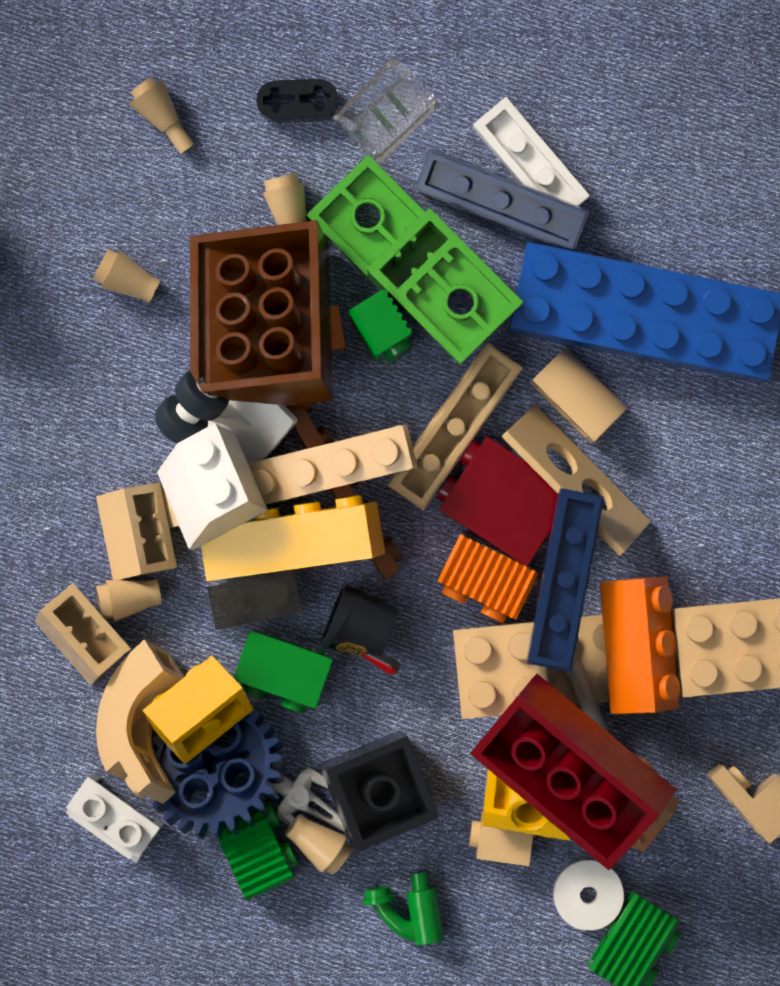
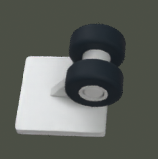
[155,370,297,464]

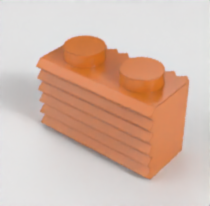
[437,534,539,624]

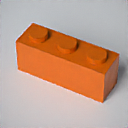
[600,576,680,714]

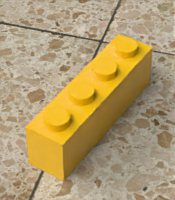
[201,495,385,581]

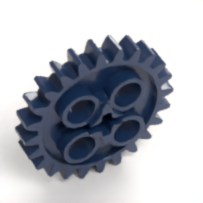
[151,710,286,840]

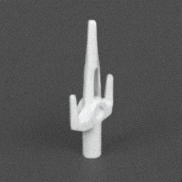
[271,768,345,832]

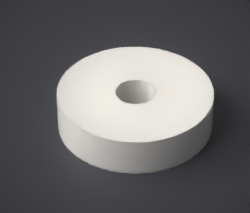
[553,858,624,931]

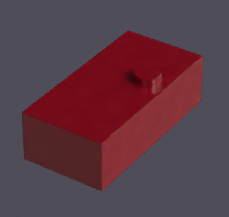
[470,673,677,870]

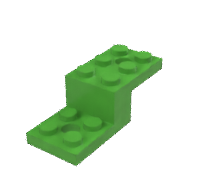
[306,155,523,365]

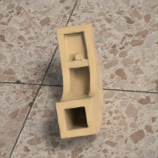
[96,639,184,803]

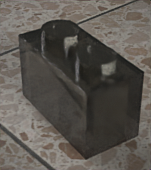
[207,569,304,630]

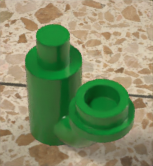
[362,871,445,945]

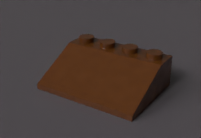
[190,220,333,406]

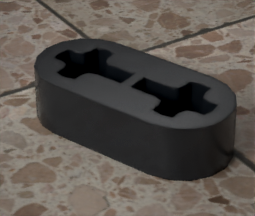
[256,79,338,123]

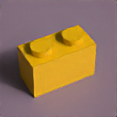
[143,656,254,765]

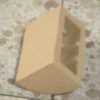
[530,347,627,444]
[96,482,177,580]
[34,583,131,686]

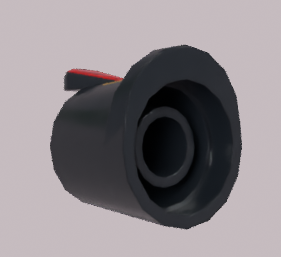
[318,582,401,675]

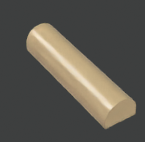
[387,343,522,511]

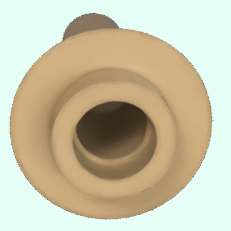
[128,77,194,154]

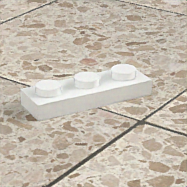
[472,97,590,206]

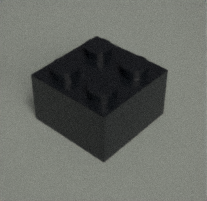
[319,730,440,852]

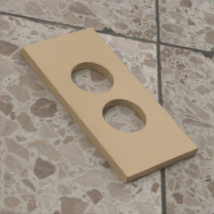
[502,404,651,556]

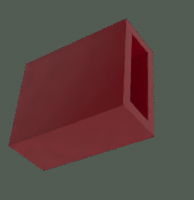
[436,436,558,567]

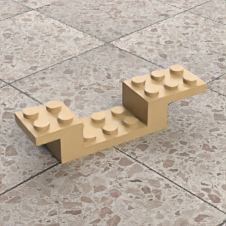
[453,598,780,719]

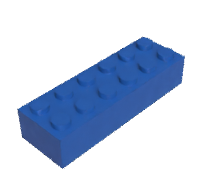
[508,242,780,384]

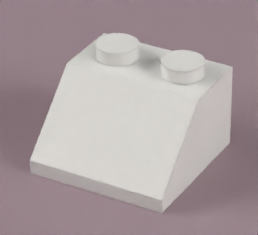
[157,423,268,550]

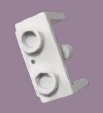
[66,773,164,863]

